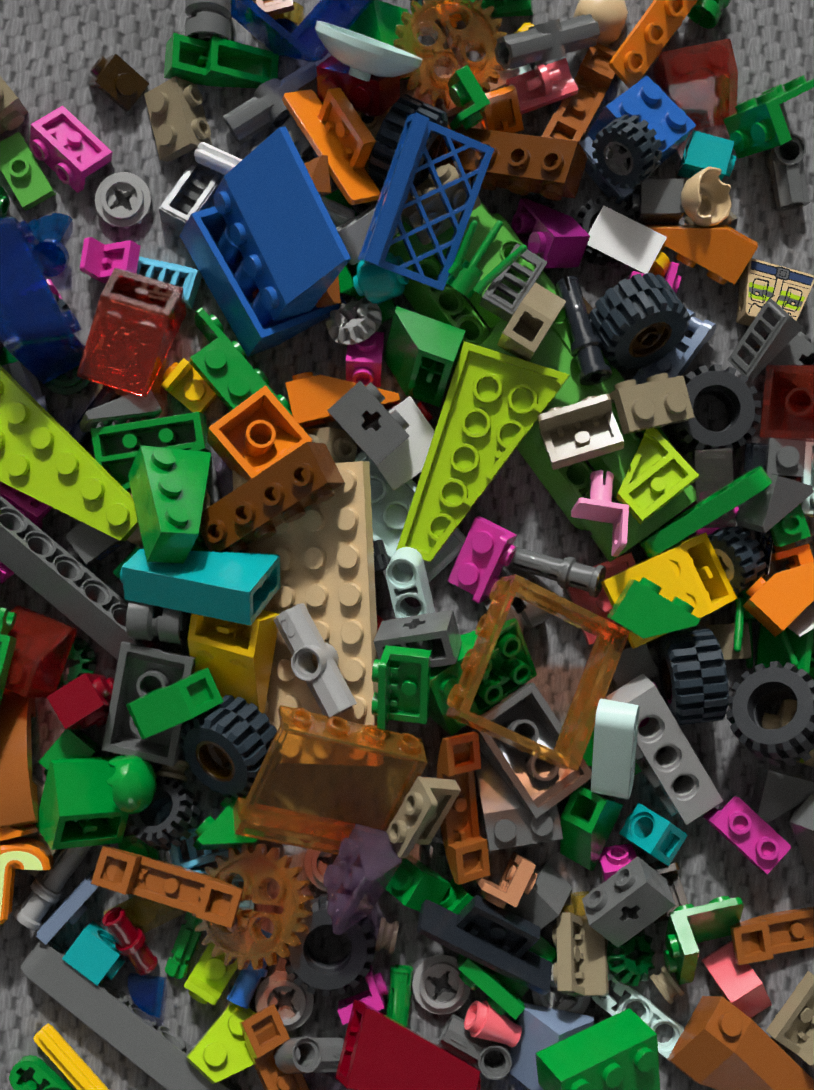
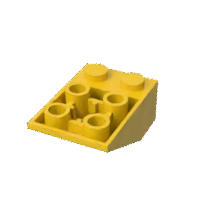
[601,532,737,649]
[187,610,279,714]

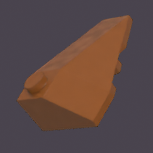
[667,996,814,1090]

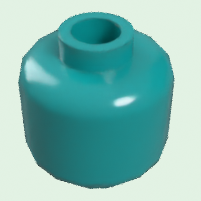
[353,251,409,304]

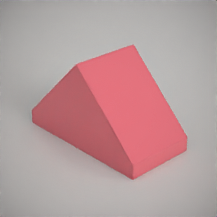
[701,941,772,1018]

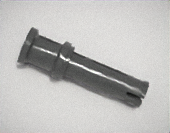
[507,547,606,598]

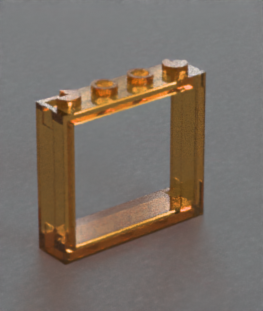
[446,574,630,771]

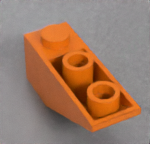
[645,224,758,285]

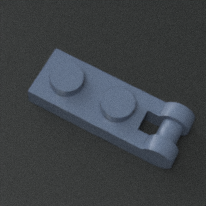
[633,308,717,384]

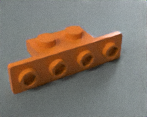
[609,0,698,88]
[282,88,381,205]

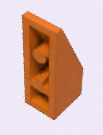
[285,372,400,428]
[743,562,814,637]

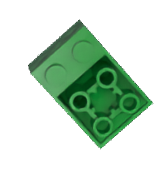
[429,618,537,736]

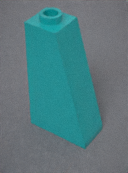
[120,549,281,626]

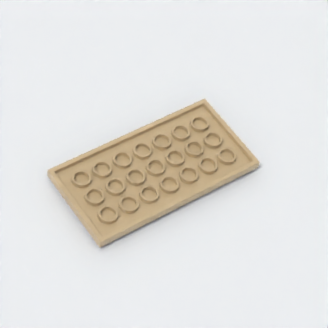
[232,461,383,764]

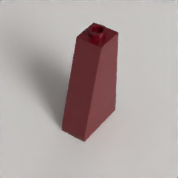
[335,1000,481,1090]

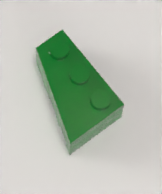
[91,412,211,493]
[128,445,211,564]
[535,1008,660,1090]

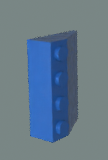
[213,126,351,322]
[180,206,347,357]

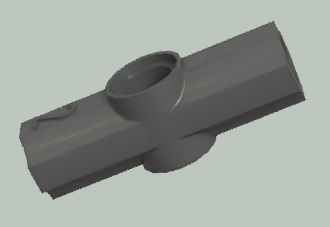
[494,14,600,70]
[223,61,318,145]

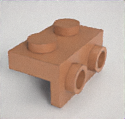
[475,852,537,909]

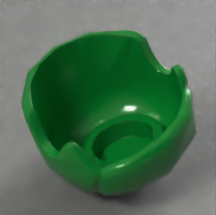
[107,755,157,814]

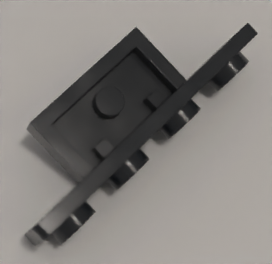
[417,895,552,995]

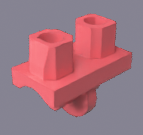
[506,58,578,115]

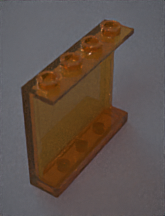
[233,705,428,862]

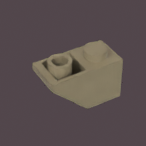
[497,282,566,362]

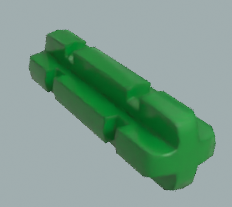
[165,912,206,979]

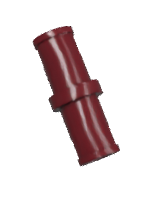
[102,907,158,976]

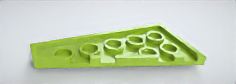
[396,341,570,562]
[0,365,139,541]

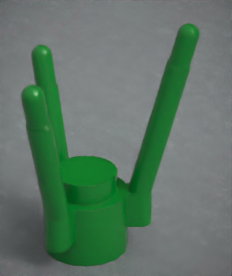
[446,220,527,299]
[734,589,799,669]

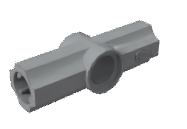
[274,603,357,720]

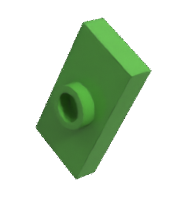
[0,132,56,211]

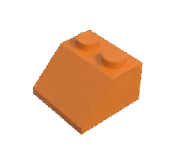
[207,385,313,481]

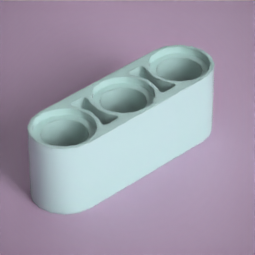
[386,547,435,619]
[591,699,640,800]

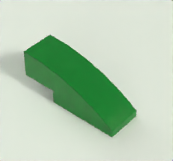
[164,33,279,88]

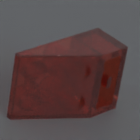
[77,268,186,397]

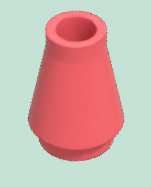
[464,1000,522,1048]

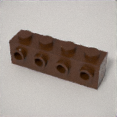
[434,125,588,200]
[199,442,345,553]

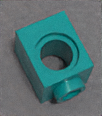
[678,130,736,181]
[619,802,688,866]
[62,921,125,986]

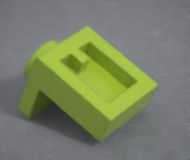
[184,939,242,1005]

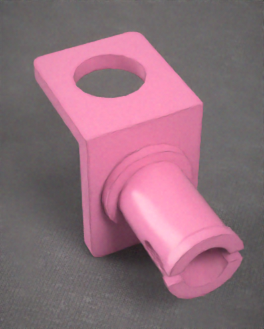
[571,470,629,557]

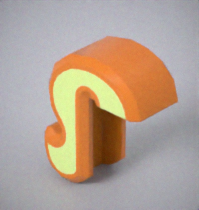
[0,837,54,925]

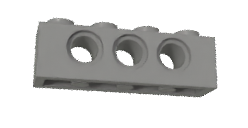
[606,673,723,825]

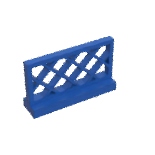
[358,112,495,291]

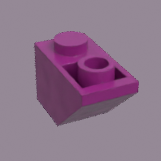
[511,198,590,268]

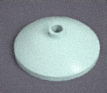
[315,21,423,82]

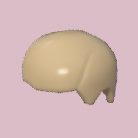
[573,0,628,46]
[681,167,732,228]

